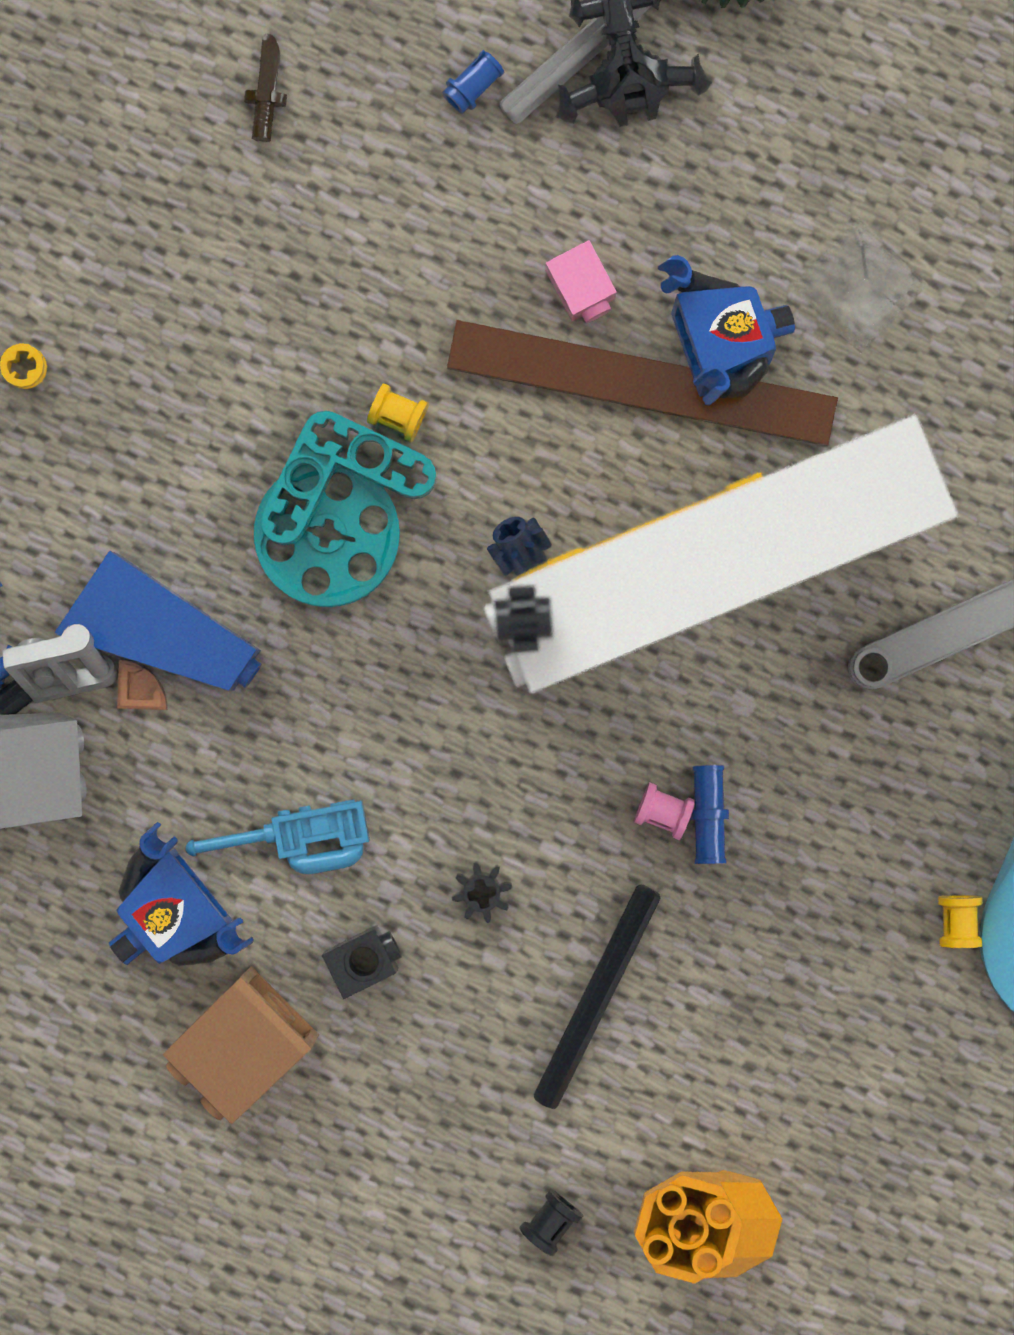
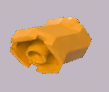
[634,1170,782,1284]

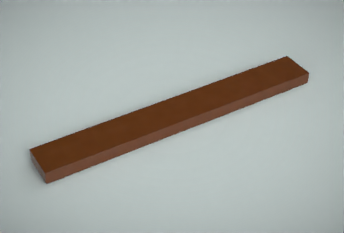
[447,320,838,446]

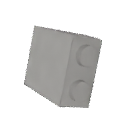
[0,712,87,829]

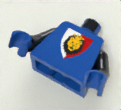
[657,255,795,405]
[109,822,254,966]

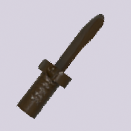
[244,33,287,142]

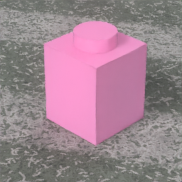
[545,240,617,323]

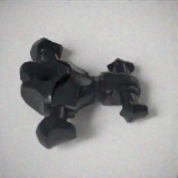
[556,0,713,127]

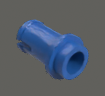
[442,50,504,114]

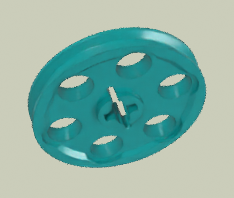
[254,465,400,607]

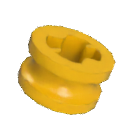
[0,343,47,389]

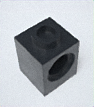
[322,925,402,1000]

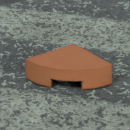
[117,660,168,710]

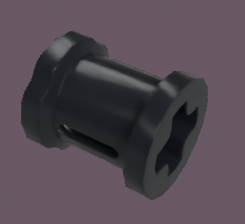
[519,1189,583,1256]

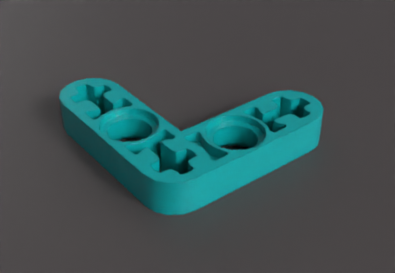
[261,411,437,545]

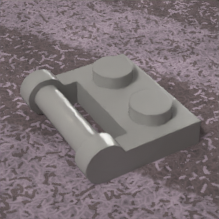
[2,624,118,703]

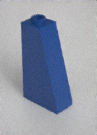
[55,551,262,691]

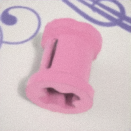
[634,782,695,840]

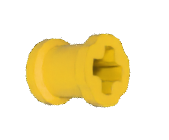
[367,383,429,442]
[938,895,983,948]

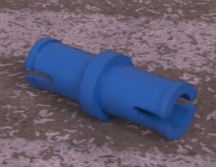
[690,765,729,864]

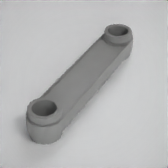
[847,578,1014,689]

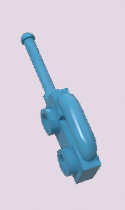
[185,799,370,874]

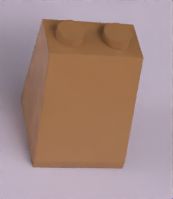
[162,966,319,1124]

